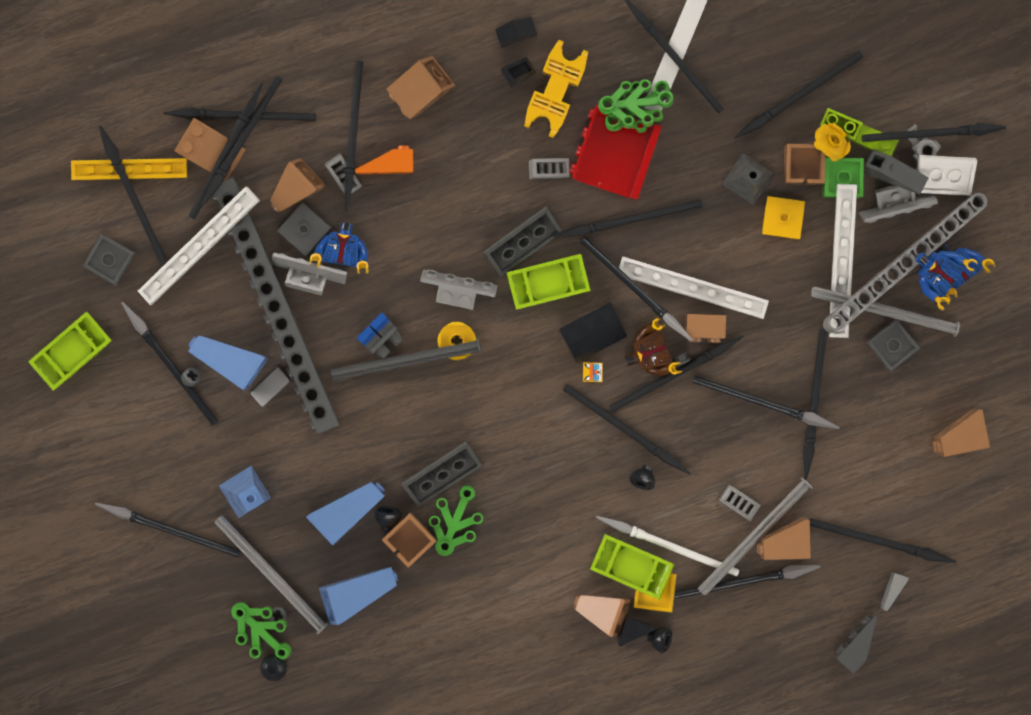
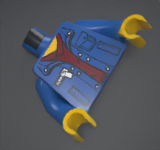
[309,222,369,274]
[936,244,996,301]
[915,251,978,310]

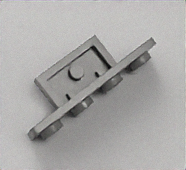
[859,185,938,223]
[271,253,347,296]
[420,270,498,310]

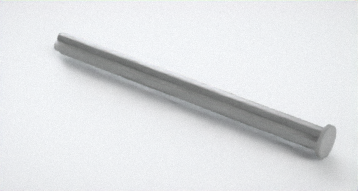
[811,287,960,337]
[698,478,812,595]
[215,516,328,634]

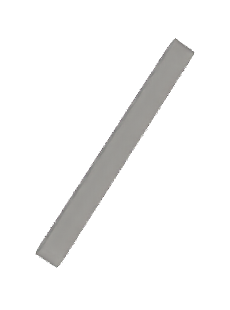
[823,193,987,333]

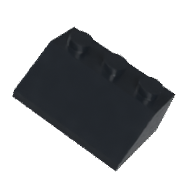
[559,302,627,363]

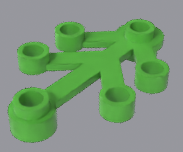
[598,79,673,129]
[605,81,670,133]
[429,485,483,556]
[231,602,292,660]

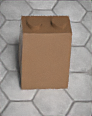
[387,56,456,119]
[932,409,990,457]
[756,518,811,560]

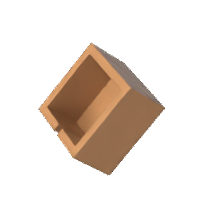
[783,144,825,185]
[684,314,726,343]
[382,512,437,568]

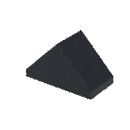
[495,17,538,48]
[501,57,536,89]
[617,616,654,647]

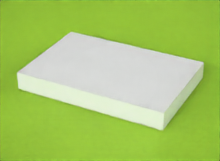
[917,155,977,196]

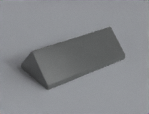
[483,207,563,277]
[401,441,482,508]

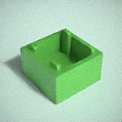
[822,158,864,199]

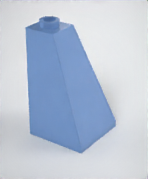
[188,335,269,390]
[219,466,271,518]
[306,482,385,545]
[319,567,398,625]

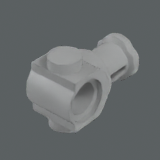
[907,124,941,163]

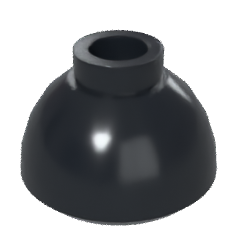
[629,465,655,490]
[375,506,402,531]
[647,627,672,654]
[260,655,287,681]

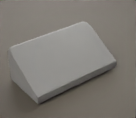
[250,367,291,407]

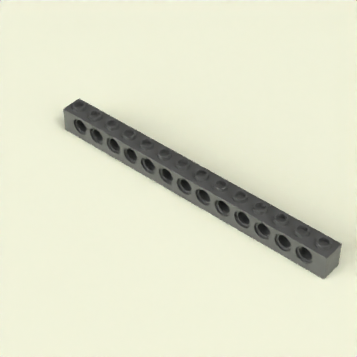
[212,177,340,434]

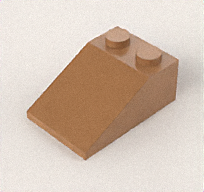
[174,118,246,181]

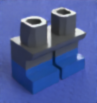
[356,313,403,359]

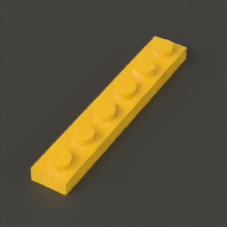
[71,158,188,180]

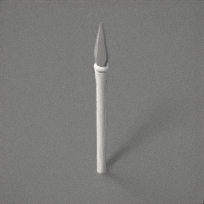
[596,516,739,577]

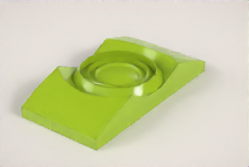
[507,254,590,310]
[28,311,112,391]
[590,534,675,600]

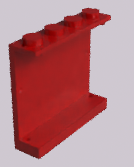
[569,105,662,201]

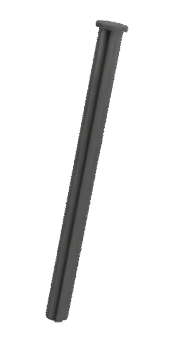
[331,338,482,380]

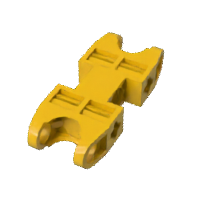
[524,40,588,138]

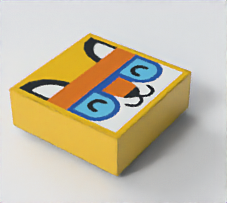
[583,362,603,382]

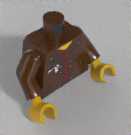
[625,317,682,376]

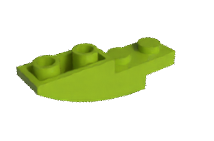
[820,108,899,157]

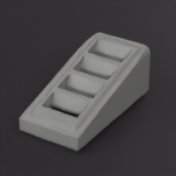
[324,154,362,194]
[529,158,570,179]
[718,484,761,521]
[880,572,909,611]

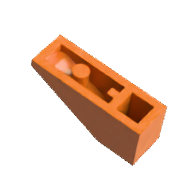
[355,146,414,175]

